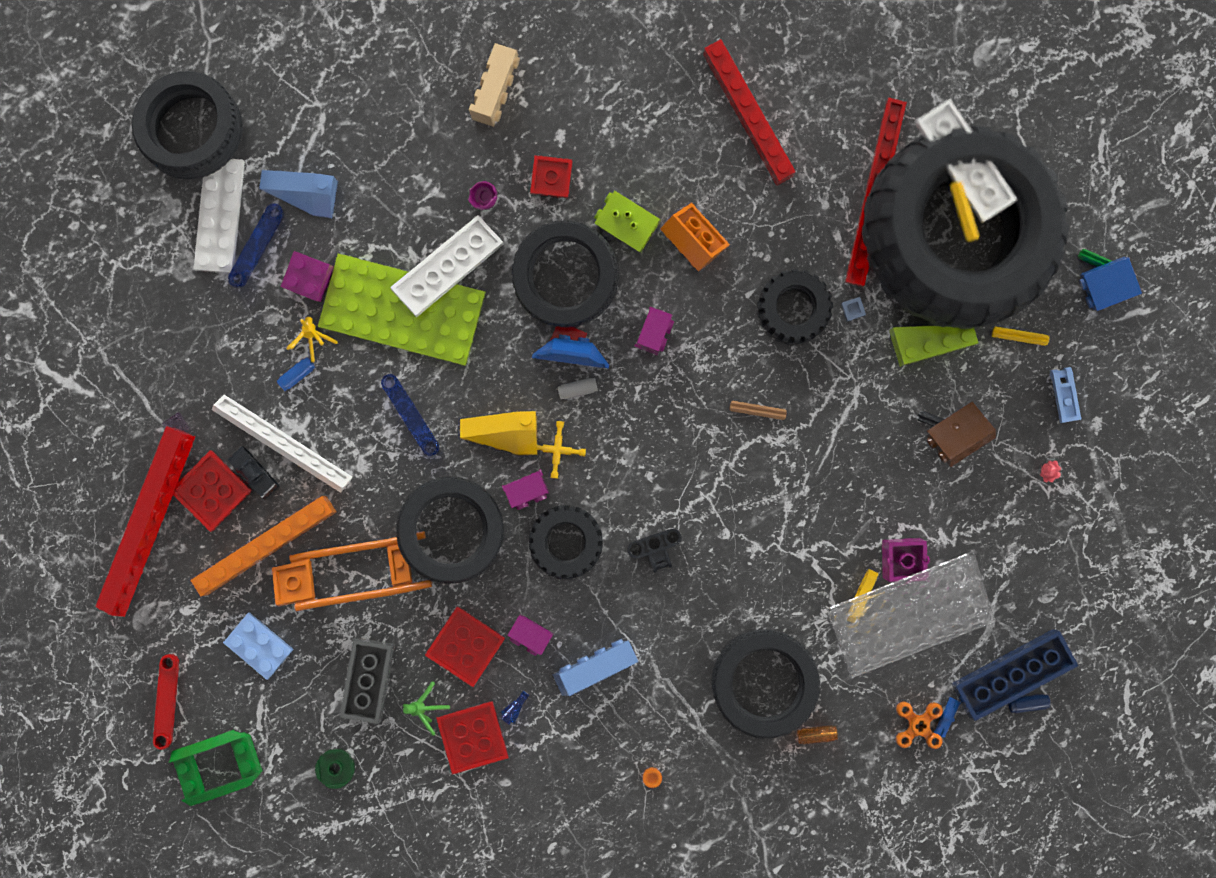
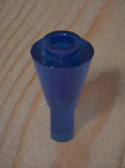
[499,691,529,725]

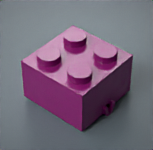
[280,251,334,302]
[634,307,674,355]
[502,469,549,510]
[882,538,930,582]

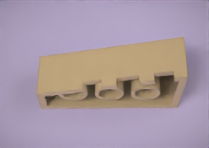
[469,43,520,127]

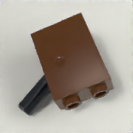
[917,402,996,467]

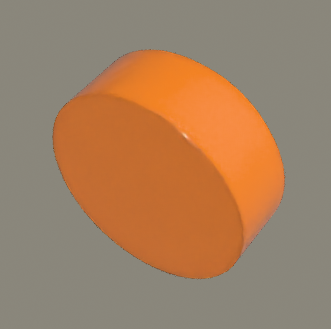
[643,767,662,788]

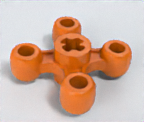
[895,701,943,749]

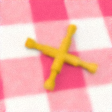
[537,421,586,479]

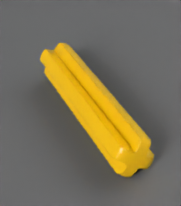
[951,182,978,241]
[991,326,1049,346]

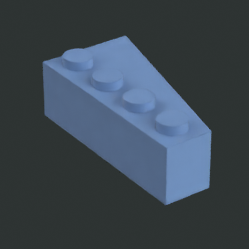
[552,639,638,696]

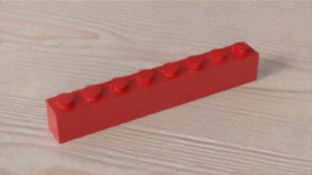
[703,39,796,186]

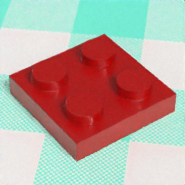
[530,155,573,199]

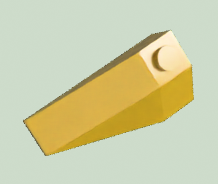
[460,411,537,455]

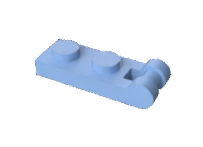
[1050,367,1081,423]

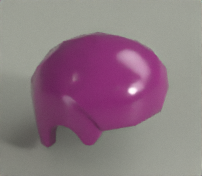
[468,181,498,211]

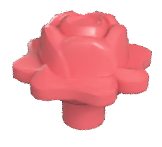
[1040,461,1061,482]

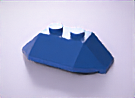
[532,335,609,369]

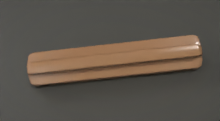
[730,401,787,420]

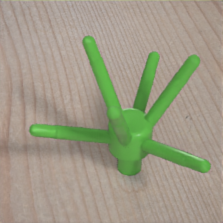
[403,682,450,736]

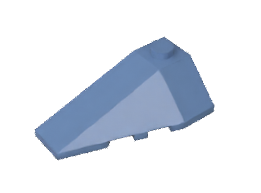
[259,170,338,218]

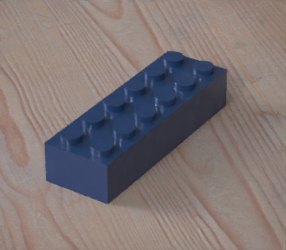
[951,629,1079,721]

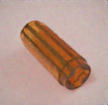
[797,725,838,744]

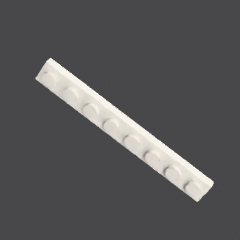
[212,395,352,493]

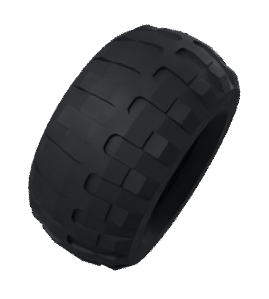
[862,126,1069,329]

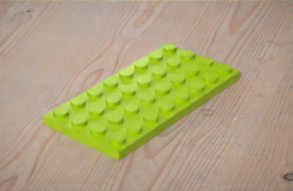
[318,253,486,366]

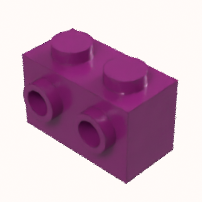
[507,614,554,656]

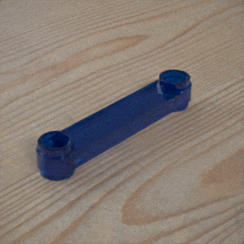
[228,203,284,288]
[381,374,440,456]

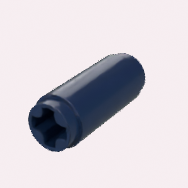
[1008,694,1051,714]

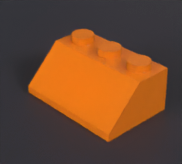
[660,203,730,271]

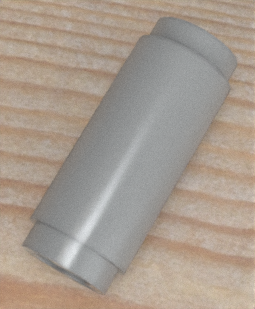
[558,378,598,399]

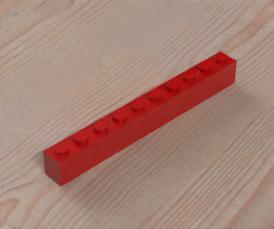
[95,426,195,617]

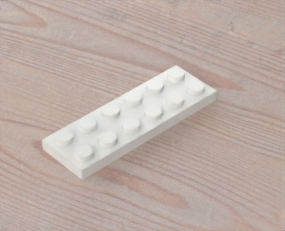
[915,99,1017,223]
[194,159,245,274]
[390,215,503,317]

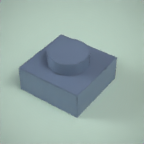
[841,297,866,322]

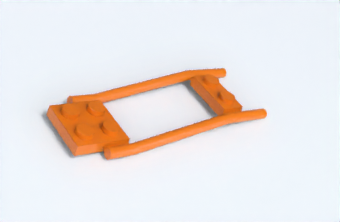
[272,531,432,611]

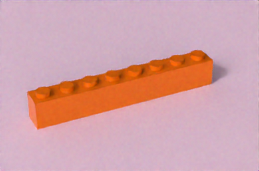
[191,496,336,597]

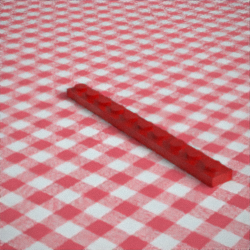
[845,97,907,287]

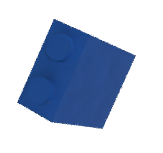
[1079,257,1142,311]

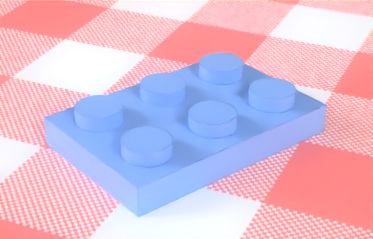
[223,612,294,680]

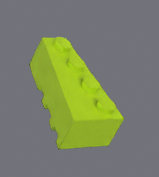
[889,326,978,367]

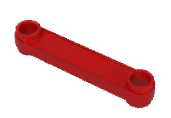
[153,654,179,750]

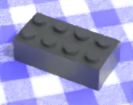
[340,638,395,724]

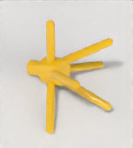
[286,317,338,363]

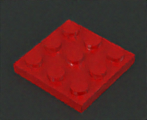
[173,450,253,532]
[425,606,505,687]
[436,701,509,775]

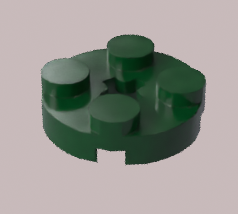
[315,748,355,789]

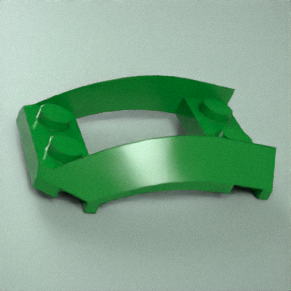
[169,730,262,806]

